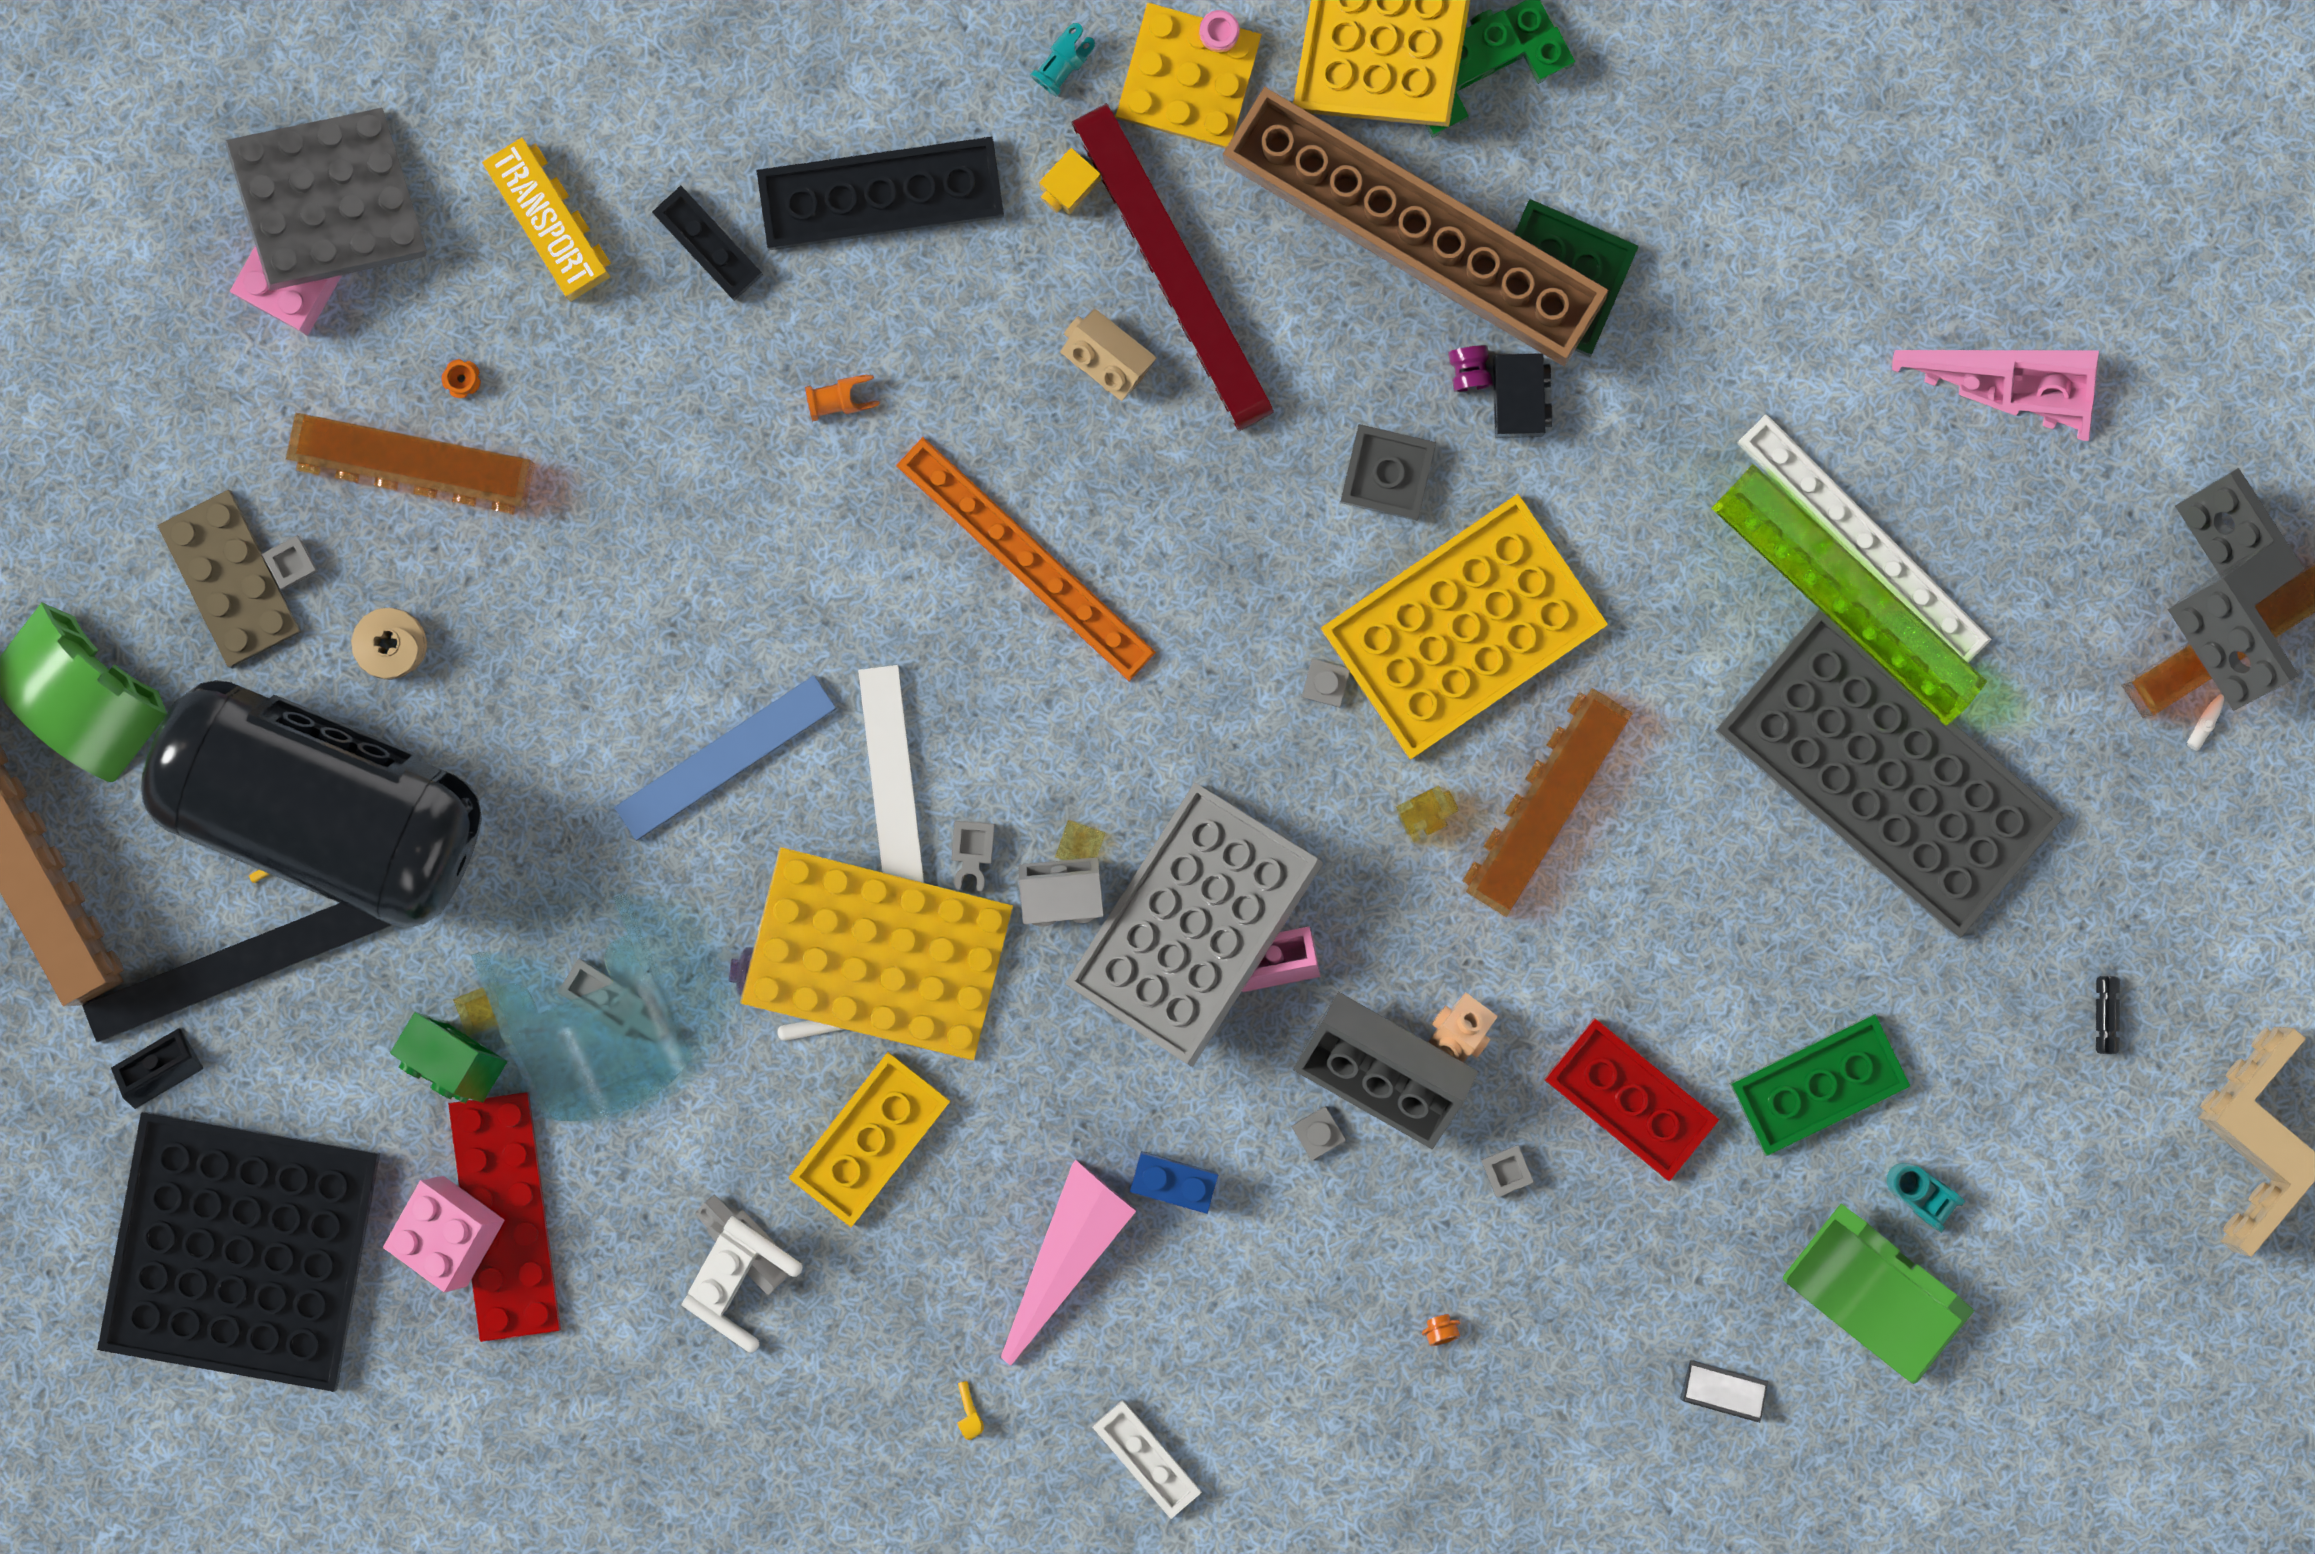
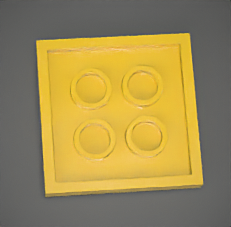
[1115,2,1262,149]

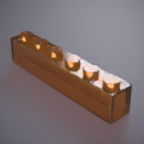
[286,412,535,515]
[2121,561,2315,718]
[1462,688,1633,918]

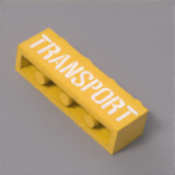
[482,137,611,302]

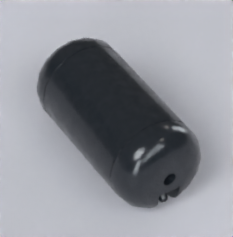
[141,680,482,928]

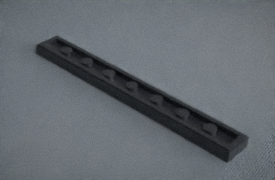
[82,903,393,1043]

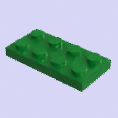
[1729,1014,1910,1156]

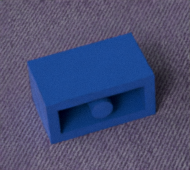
[1130,1151,1218,1214]

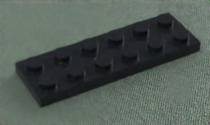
[756,136,1004,251]

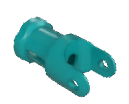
[1030,23,1095,97]

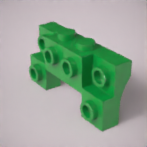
[1425,0,1575,138]

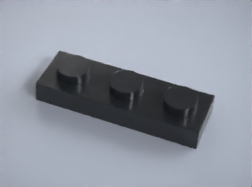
[652,186,763,301]

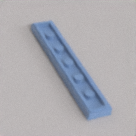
[614,675,837,841]

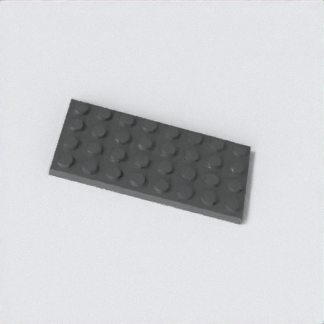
[1715,609,2064,939]

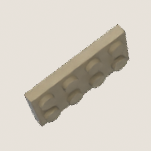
[157,489,301,668]

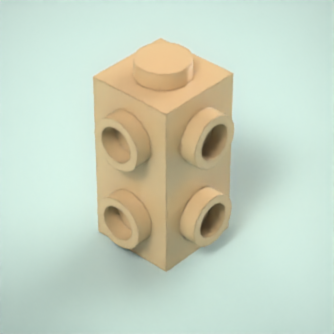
[1060,308,1157,401]

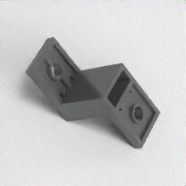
[2167,468,2304,711]

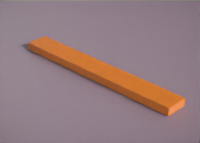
[896,437,1156,682]

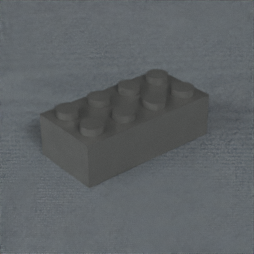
[1293,991,1479,1150]

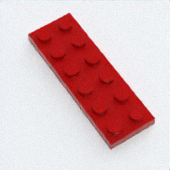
[448,1092,561,1342]

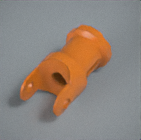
[805,375,880,422]

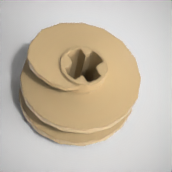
[351,607,427,680]

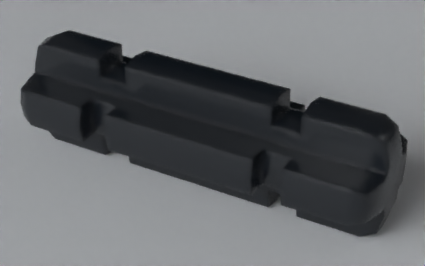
[2096,976,2120,1054]

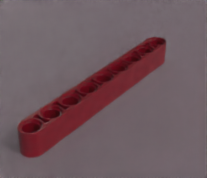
[1071,103,1274,432]

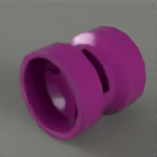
[1448,345,1493,392]

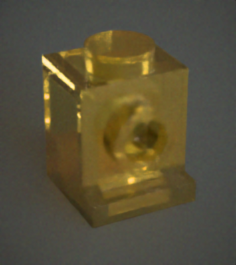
[1394,785,1459,843]

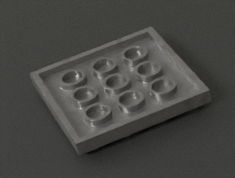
[226,107,427,291]

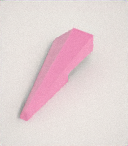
[1892,350,2099,441]
[1001,1160,1137,1366]

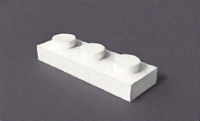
[1092,1400,1201,1519]

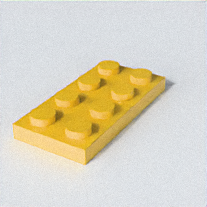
[788,1051,951,1228]

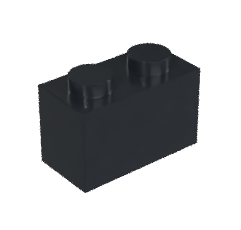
[1493,353,1552,438]

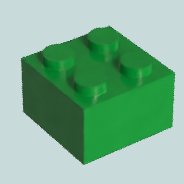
[390,1012,508,1103]

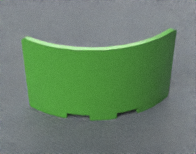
[0,602,167,782]
[1783,1204,1975,1384]

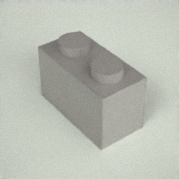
[1019,857,1103,927]

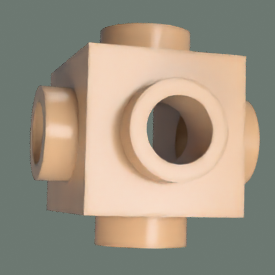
[1428,992,1498,1062]

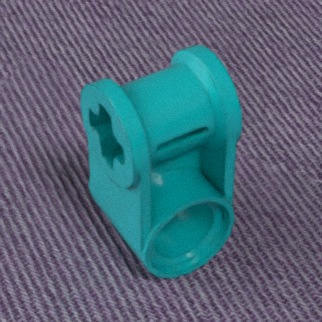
[1886,1163,1966,1233]

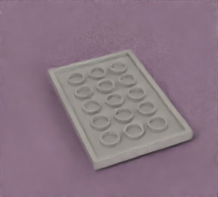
[1065,782,1323,1067]

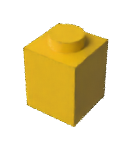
[1039,148,1101,215]

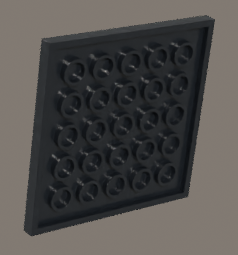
[97,1112,380,1392]

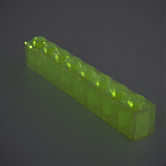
[1711,464,1987,726]

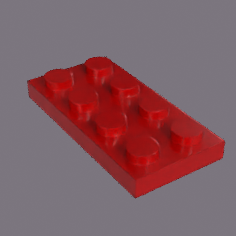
[1543,1018,1720,1182]

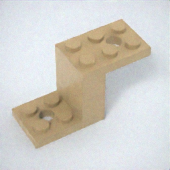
[2198,1027,2315,1257]

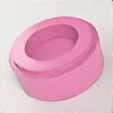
[1200,10,1239,52]

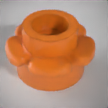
[441,359,481,398]
[1422,1314,1460,1346]

